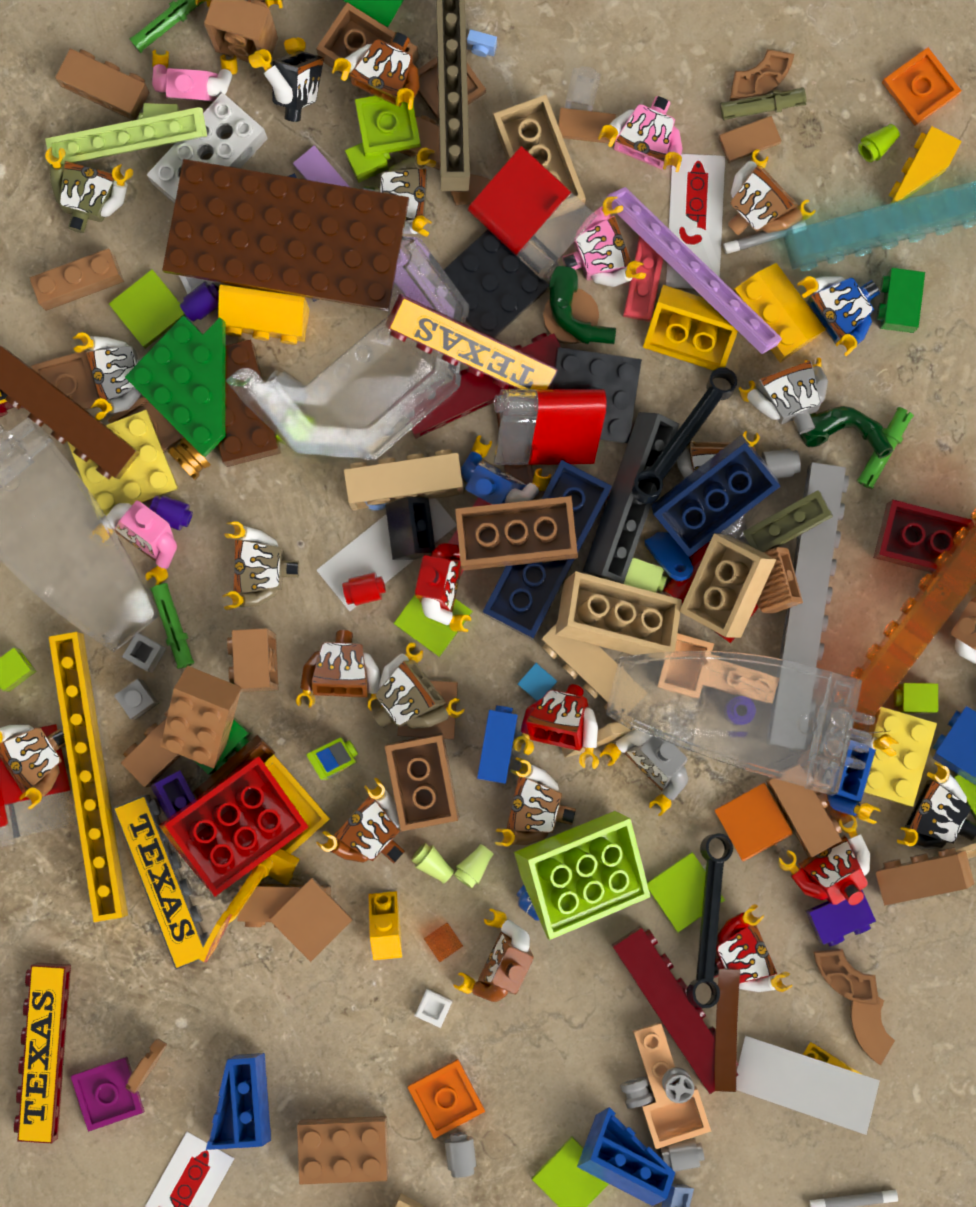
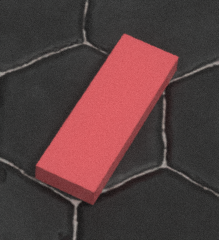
[623,236,663,322]

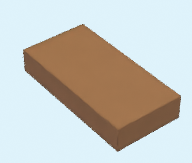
[558,108,616,144]
[719,116,781,163]

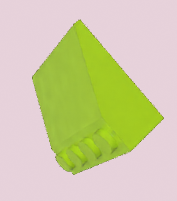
[514,811,651,940]

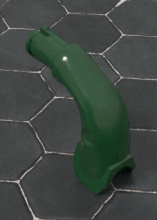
[549,266,616,344]
[799,406,893,459]

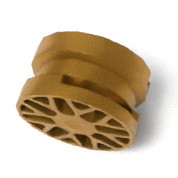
[167,437,211,480]

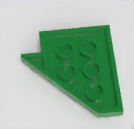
[125,315,226,457]

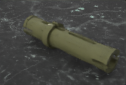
[720,87,807,121]

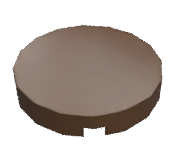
[543,289,599,344]
[125,1039,167,1094]

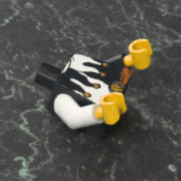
[248,37,324,122]
[897,762,976,850]

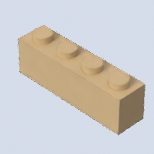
[541,623,648,719]

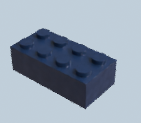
[651,435,781,557]

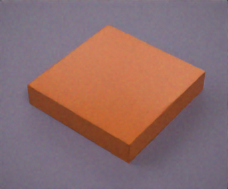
[882,47,962,126]
[714,783,793,862]
[407,1058,485,1139]

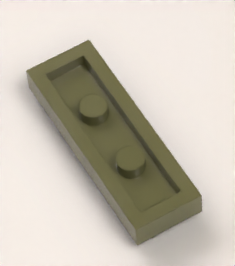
[743,490,834,552]

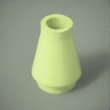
[411,843,454,884]
[454,844,494,888]

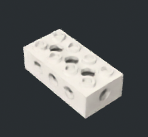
[147,92,268,204]

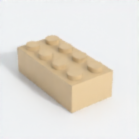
[493,95,586,221]
[344,449,464,511]
[555,571,682,662]

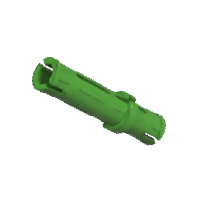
[129,0,205,53]
[857,407,914,490]
[150,583,195,669]

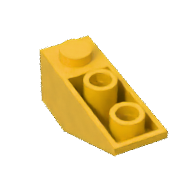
[888,126,962,208]

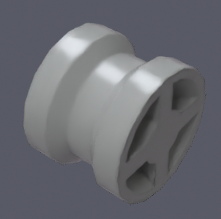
[662,1067,694,1103]
[620,1077,654,1109]

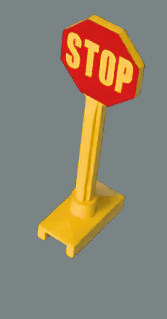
[199,849,300,963]

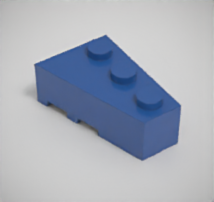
[206,1053,271,1150]
[577,1107,675,1206]

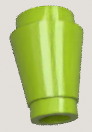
[858,124,900,162]

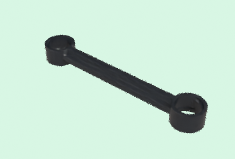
[632,367,738,504]
[687,833,733,1008]

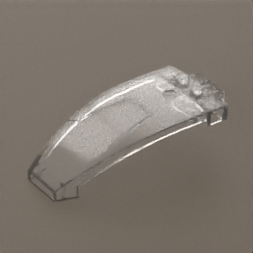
[0,418,158,652]
[606,651,875,796]

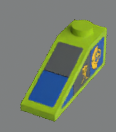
[306,737,358,780]

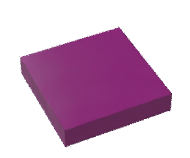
[70,1056,145,1132]

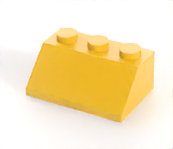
[733,263,826,363]
[218,285,310,345]
[643,285,738,370]

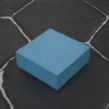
[517,663,557,701]

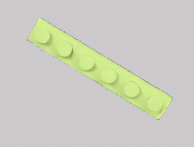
[45,107,207,165]

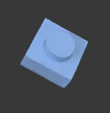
[467,29,497,57]

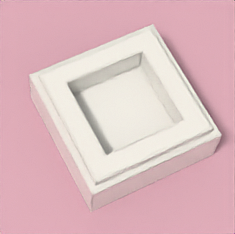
[415,989,453,1028]

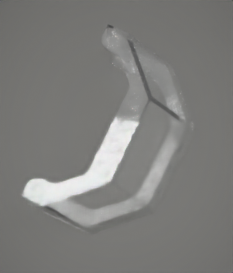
[226,236,469,460]

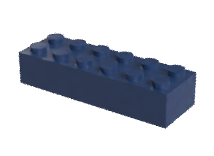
[482,460,612,640]

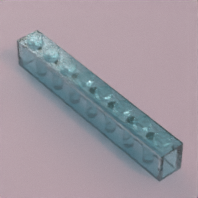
[784,181,976,271]

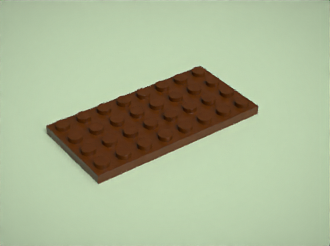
[162,159,409,311]

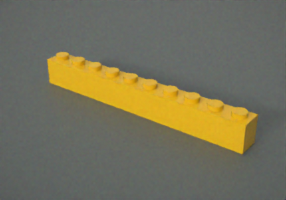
[49,632,128,922]

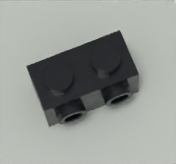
[385,497,435,560]

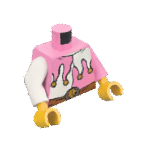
[152,50,238,102]
[598,96,683,172]
[562,196,646,287]
[90,500,177,586]

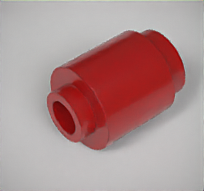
[342,572,386,606]

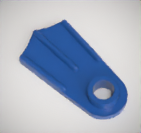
[645,532,693,581]

